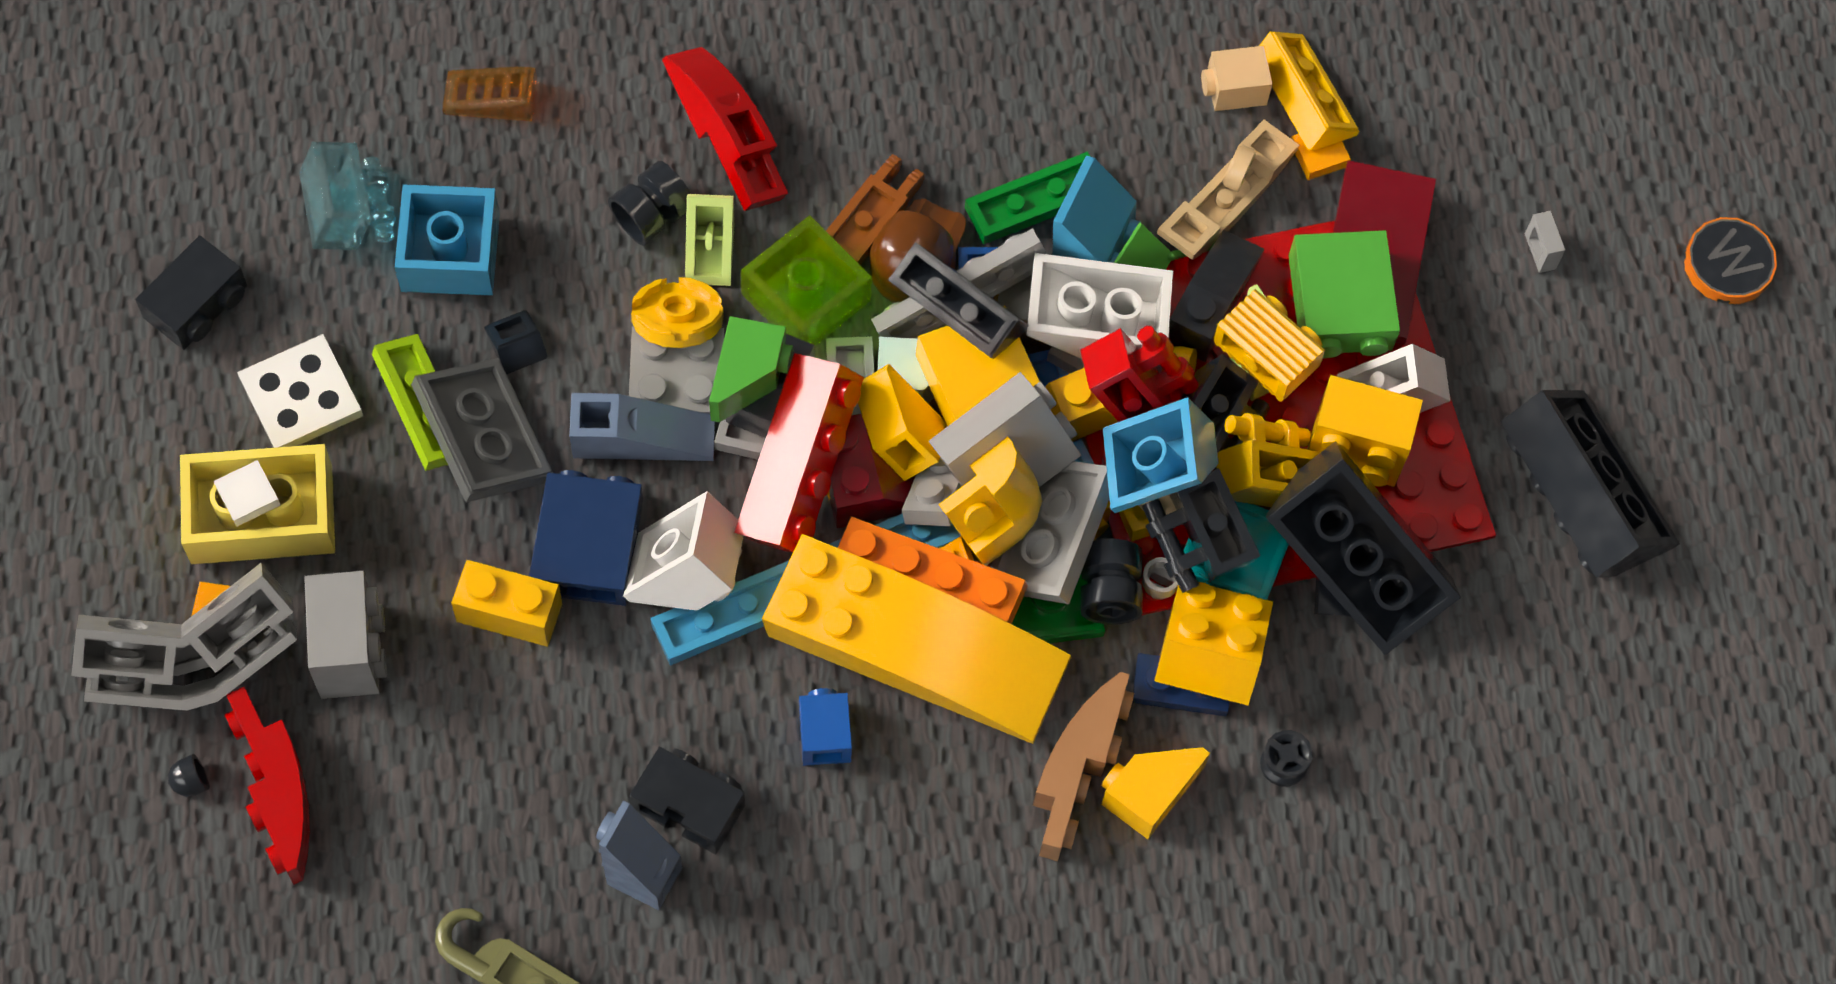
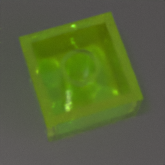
[741,215,872,347]

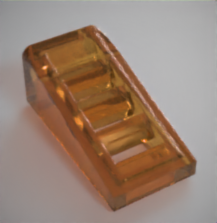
[442,66,538,121]

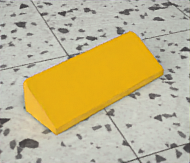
[1259,31,1360,150]

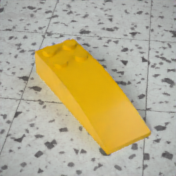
[762,534,1071,744]

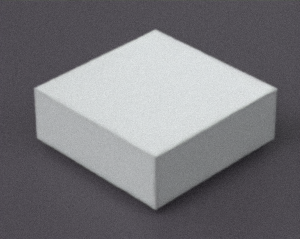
[214,460,280,527]

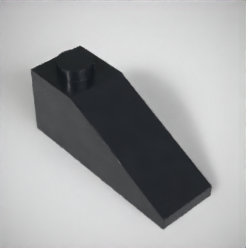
[1168,230,1265,362]

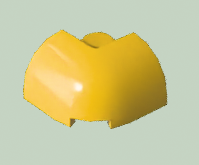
[938,436,1042,566]

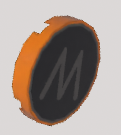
[1684,217,1777,304]

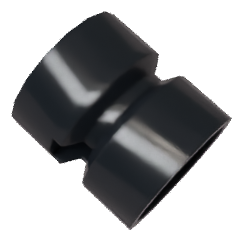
[608,161,691,246]
[1081,539,1143,625]

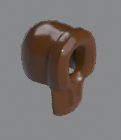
[870,199,966,303]

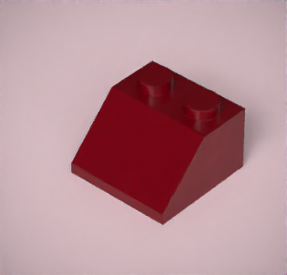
[829,414,916,528]

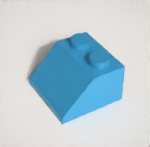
[1052,155,1141,263]
[1103,397,1219,513]

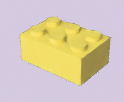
[180,444,335,564]

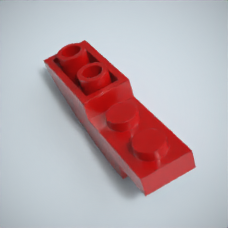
[662,47,788,211]
[224,687,310,885]

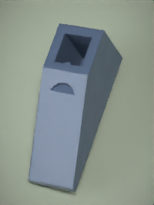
[569,393,715,461]
[596,801,682,910]

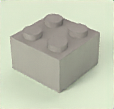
[304,571,387,699]

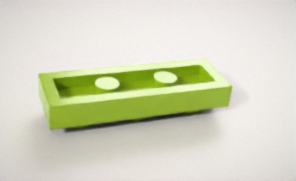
[372,334,448,471]

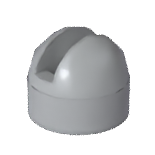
[1142,557,1178,600]

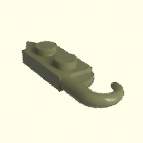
[435,908,580,984]

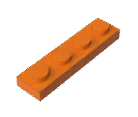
[838,517,1028,624]

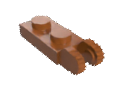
[819,154,925,272]

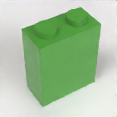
[1288,230,1400,358]

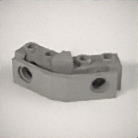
[71,563,297,711]

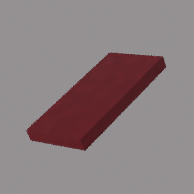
[1333,160,1436,345]

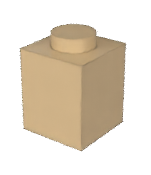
[1201,46,1272,111]

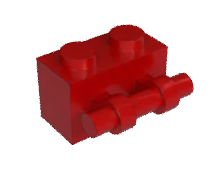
[1080,326,1199,422]

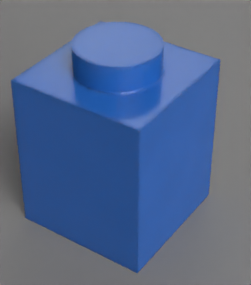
[799,688,852,766]

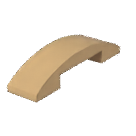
[1157,120,1299,260]

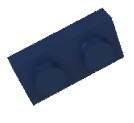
[1132,653,1229,716]

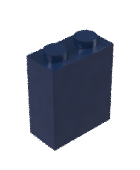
[529,470,643,606]

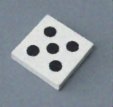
[237,334,363,448]

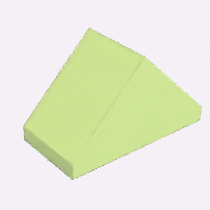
[685,194,735,286]

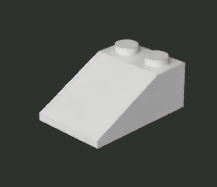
[1026,253,1173,373]

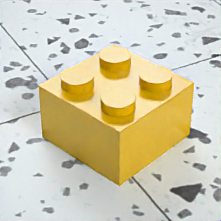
[1307,375,1423,487]
[1154,582,1273,706]

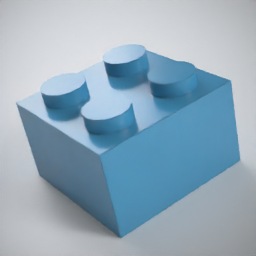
[395,185,500,295]

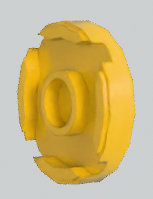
[631,277,723,348]

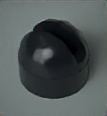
[168,754,210,797]

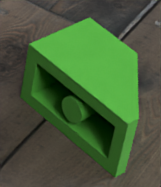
[709,316,793,422]

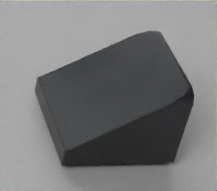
[484,310,547,374]

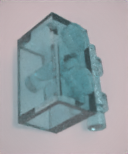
[299,141,396,250]

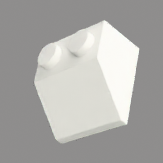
[623,491,743,610]

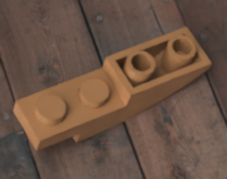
[1033,672,1135,861]

